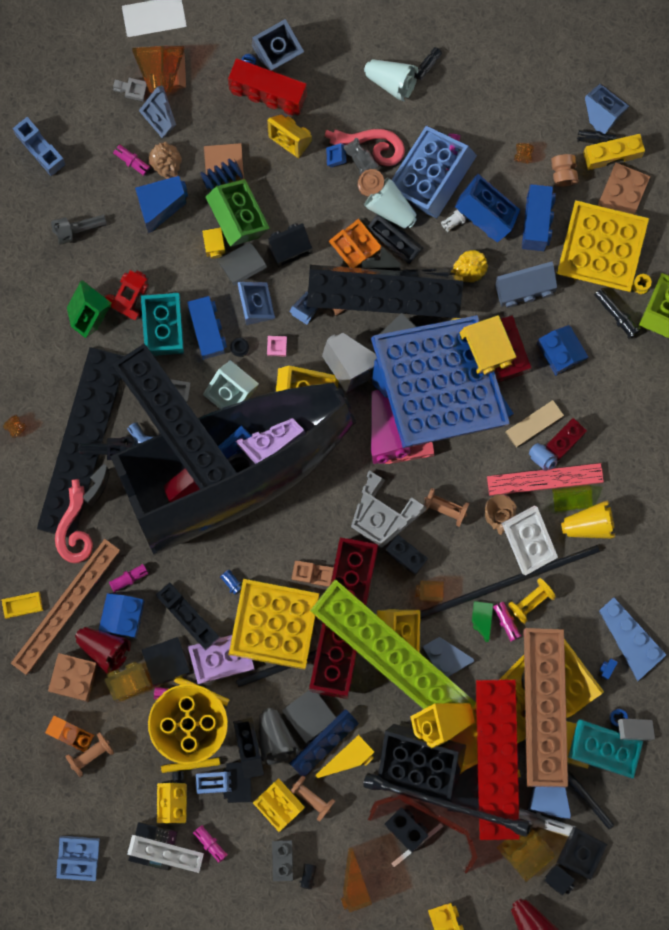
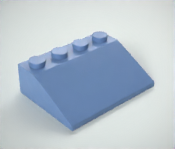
[392,126,477,219]

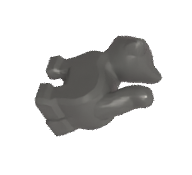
[344,138,379,174]

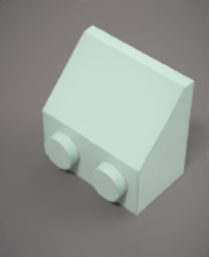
[203,360,259,409]

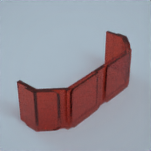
[367,794,477,874]

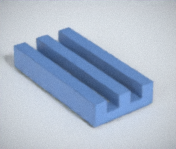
[196,772,232,794]

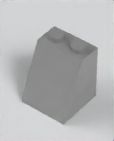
[322,333,377,393]

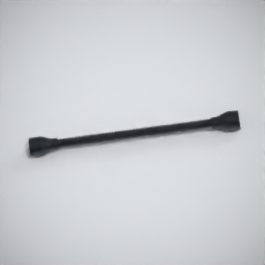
[363,773,531,837]

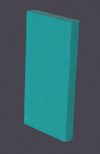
[568,720,643,779]

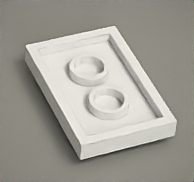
[502,506,558,575]

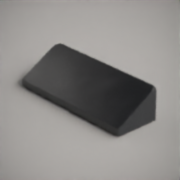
[367,214,424,264]

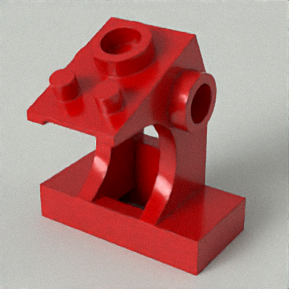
[105,270,149,320]

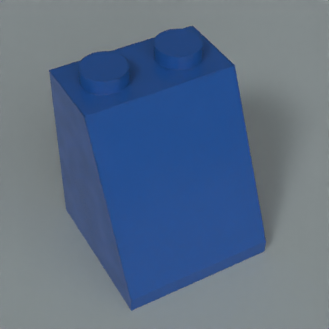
[135,176,189,233]

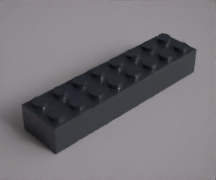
[307,264,463,318]

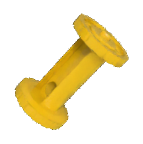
[508,578,556,624]

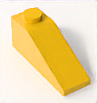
[315,735,374,778]

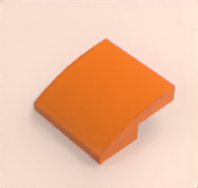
[329,219,381,268]

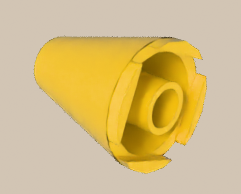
[561,500,615,539]

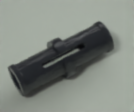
[577,130,616,144]

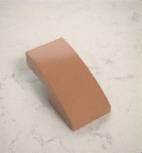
[292,561,334,587]

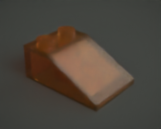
[340,847,372,913]

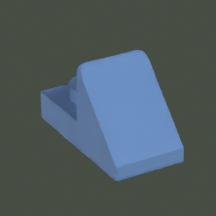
[290,291,318,325]

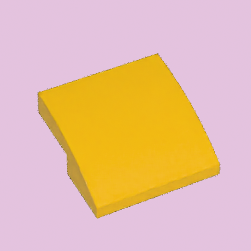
[253,778,305,832]

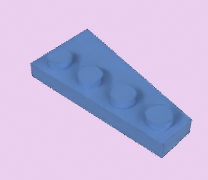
[599,598,666,681]

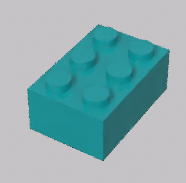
[141,293,184,356]

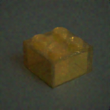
[105,662,153,703]

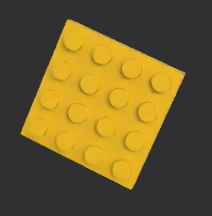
[557,200,649,292]
[228,579,319,670]

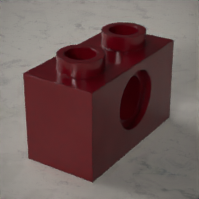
[546,418,587,461]

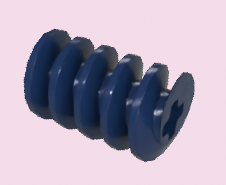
[200,158,243,192]

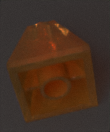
[132,46,185,93]

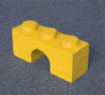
[583,134,645,170]

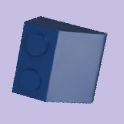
[537,325,589,376]
[99,594,145,639]

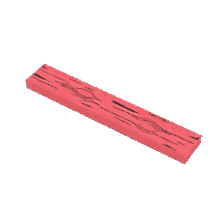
[487,463,604,496]

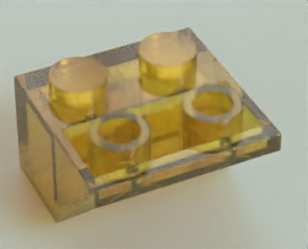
[496,828,556,882]

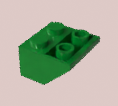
[67,280,112,338]

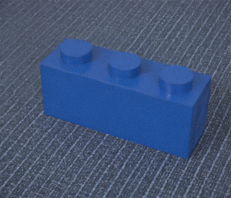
[187,296,227,359]

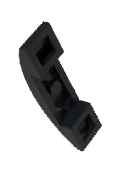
[156,582,220,651]

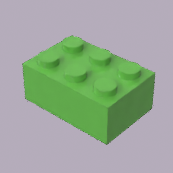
[206,179,270,246]

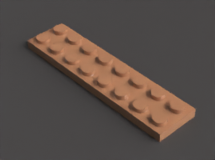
[524,628,568,788]

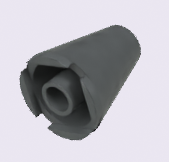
[259,708,300,765]

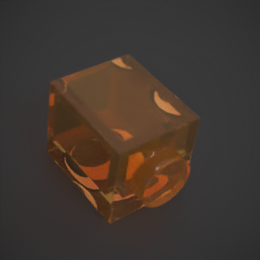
[415,580,444,603]

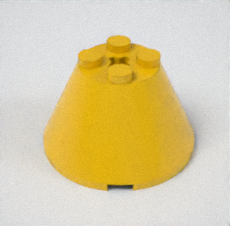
[148,684,228,764]

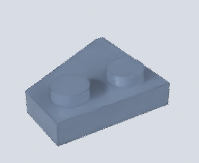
[139,85,176,138]
[423,637,474,677]

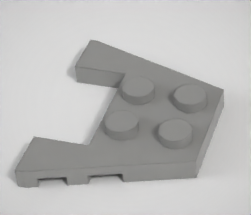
[351,470,427,547]

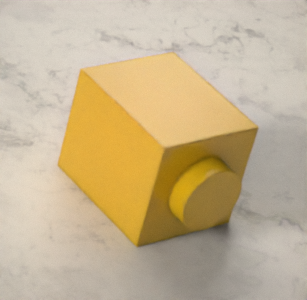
[202,228,225,259]

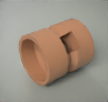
[551,154,579,187]

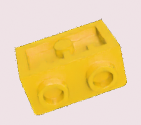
[157,783,187,823]
[428,903,464,930]

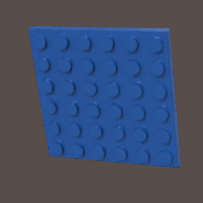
[371,315,510,448]

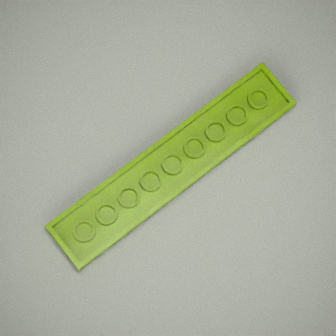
[310,580,476,709]

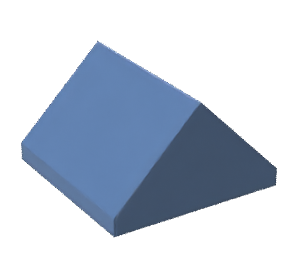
[238,282,275,325]

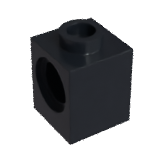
[543,865,575,895]

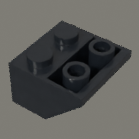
[268,223,312,268]

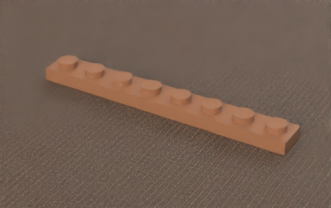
[11,539,120,675]

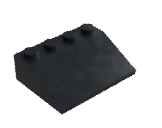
[378,724,466,802]

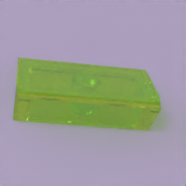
[552,485,593,512]

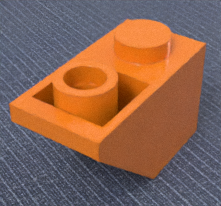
[45,716,94,752]

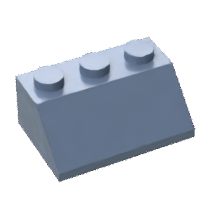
[495,262,557,308]

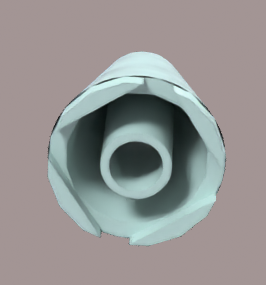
[364,59,418,101]
[364,177,417,228]

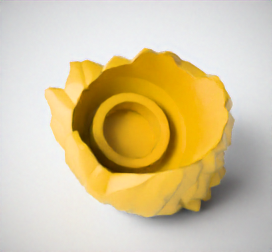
[451,250,488,283]

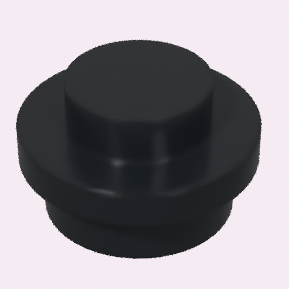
[230,338,249,357]

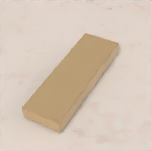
[505,400,564,448]

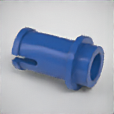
[220,570,242,595]

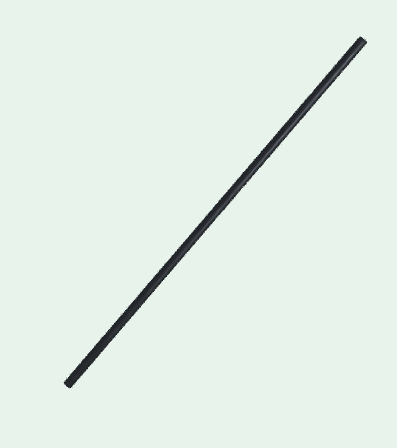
[236,545,600,687]

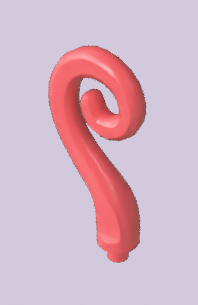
[324,129,405,166]
[55,479,93,563]

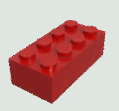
[228,58,307,116]

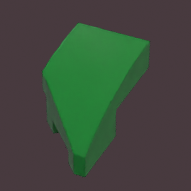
[472,601,493,642]

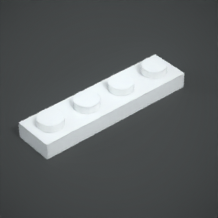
[127,835,204,873]

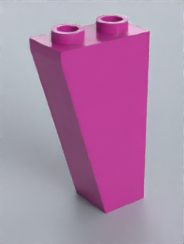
[371,390,410,464]

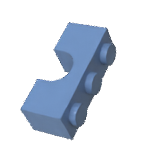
[13,117,65,176]

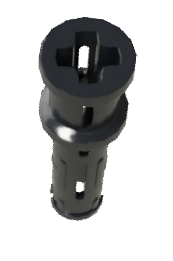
[594,287,642,339]

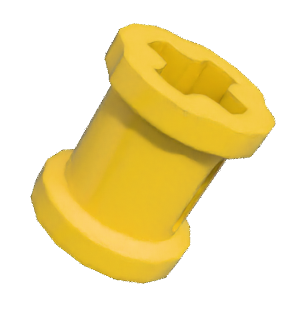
[632,274,652,295]

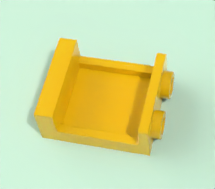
[459,315,516,375]

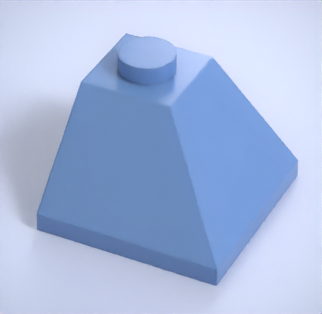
[585,84,629,134]

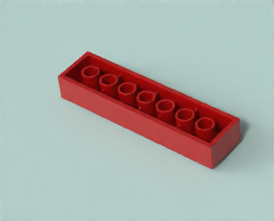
[476,679,520,840]

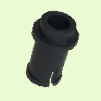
[299,863,317,890]

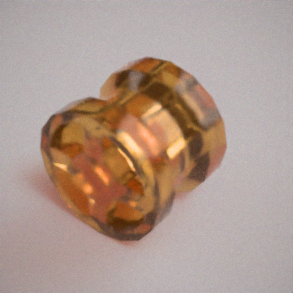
[514,143,534,164]
[3,415,27,439]

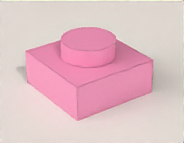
[267,336,287,357]

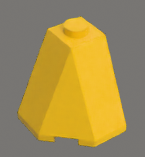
[410,703,475,748]

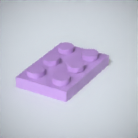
[188,635,255,685]

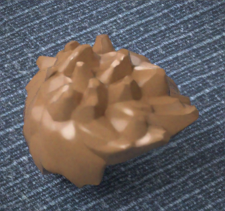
[149,142,182,179]
[485,494,517,535]

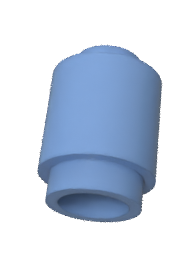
[529,443,557,471]

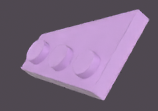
[236,418,305,464]

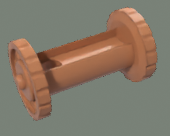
[357,169,384,196]
[424,488,469,527]
[65,732,114,778]
[290,775,335,822]

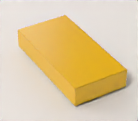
[1,592,43,619]

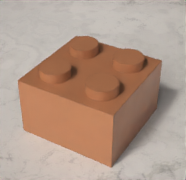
[48,653,98,702]

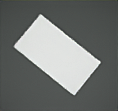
[122,0,187,37]

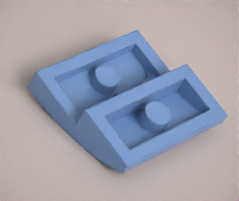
[56,836,100,881]

